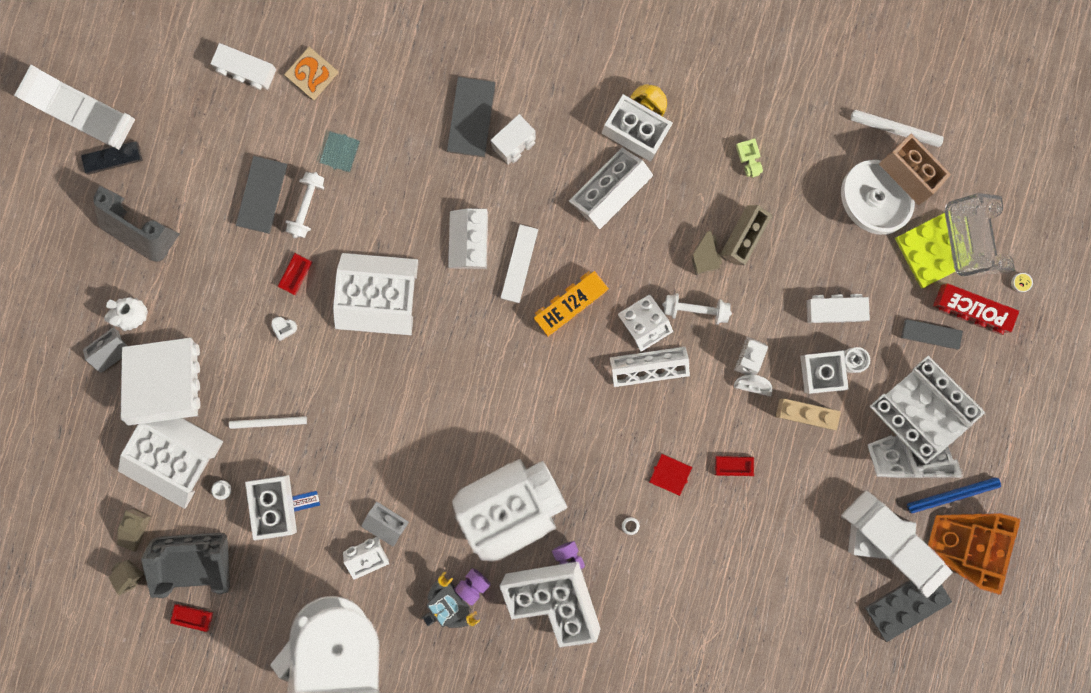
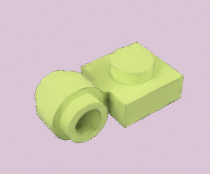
[736,139,763,178]

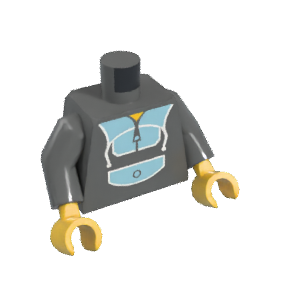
[422,572,481,628]

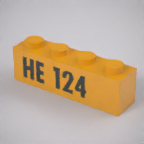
[534,271,609,337]

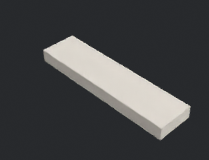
[501,225,538,303]

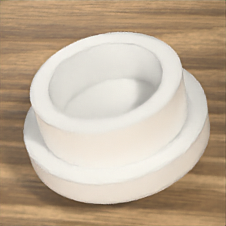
[211,480,231,500]

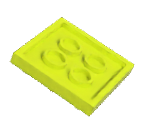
[895,211,974,288]

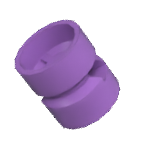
[552,541,585,569]
[454,568,491,606]

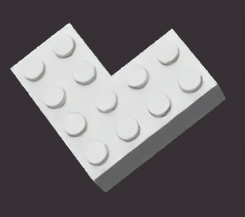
[500,562,600,647]

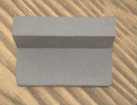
[83,327,128,373]
[362,502,409,547]

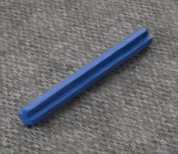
[907,478,1001,514]

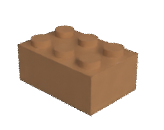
[879,133,951,205]

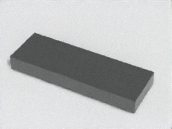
[901,319,963,350]

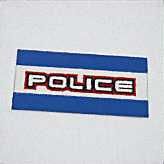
[292,491,320,512]

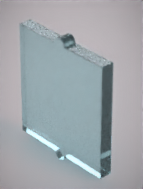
[320,131,360,172]

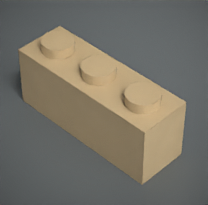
[776,399,841,430]

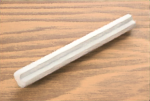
[851,110,944,147]

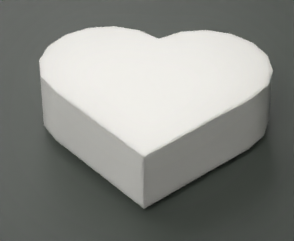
[271,317,297,341]

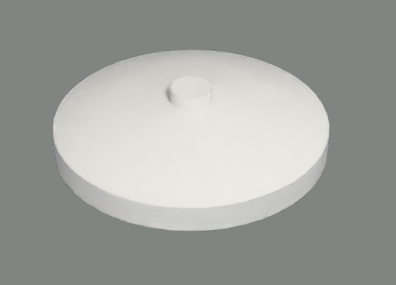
[841,160,915,235]

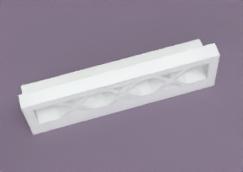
[610,347,690,387]

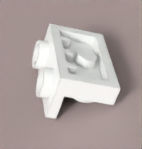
[343,537,389,579]

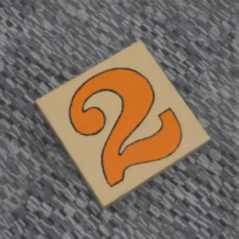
[284,47,339,100]

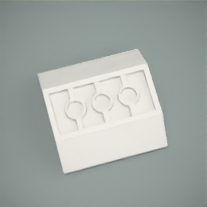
[333,253,418,335]
[870,356,985,465]
[118,418,223,509]

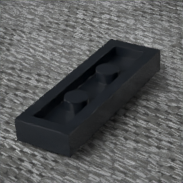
[81,141,143,175]

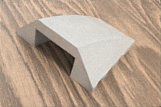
[868,435,962,478]

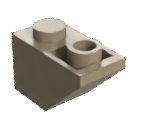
[691,231,722,275]

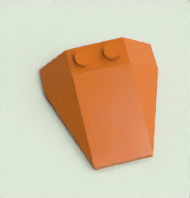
[928,513,1021,595]

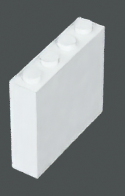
[121,338,200,426]

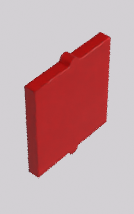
[649,454,693,496]

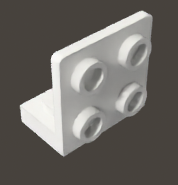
[618,295,673,351]

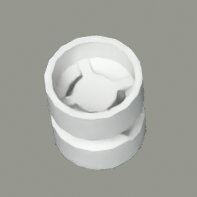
[844,347,870,373]

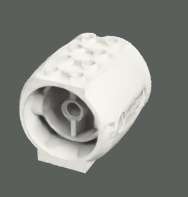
[452,459,567,561]

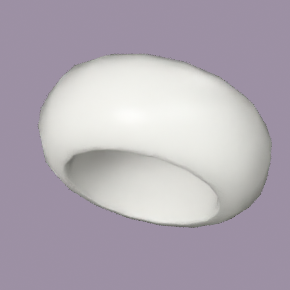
[622,517,640,535]

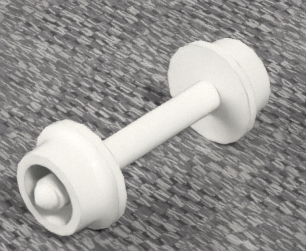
[285,172,324,238]
[662,293,732,325]

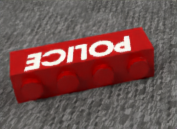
[933,283,1020,335]

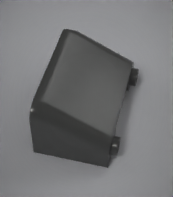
[93,186,180,262]
[141,533,230,598]

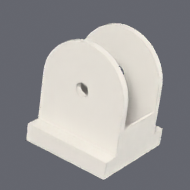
[288,596,379,693]

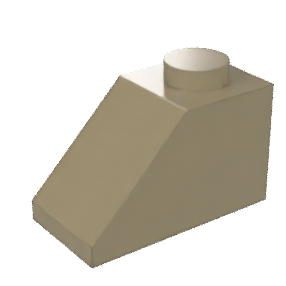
[117,509,151,552]
[109,560,145,596]

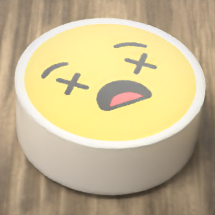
[1011,273,1033,293]

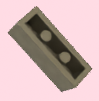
[720,205,772,265]

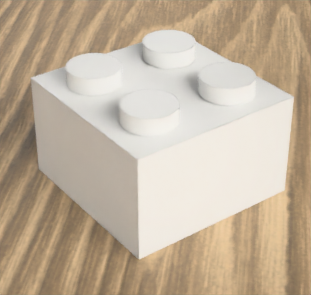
[491,114,536,164]
[800,351,848,394]

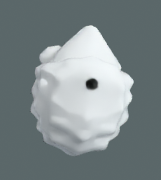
[104,297,148,331]

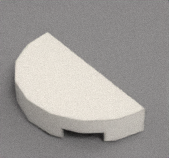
[734,375,772,396]

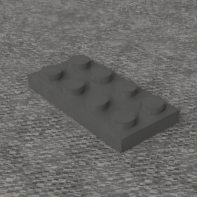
[864,580,952,642]

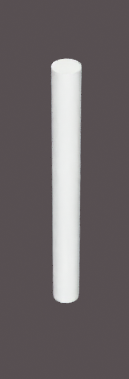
[229,416,307,429]

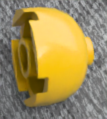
[630,84,667,117]

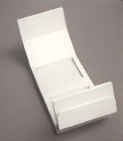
[14,65,135,150]
[841,491,952,598]

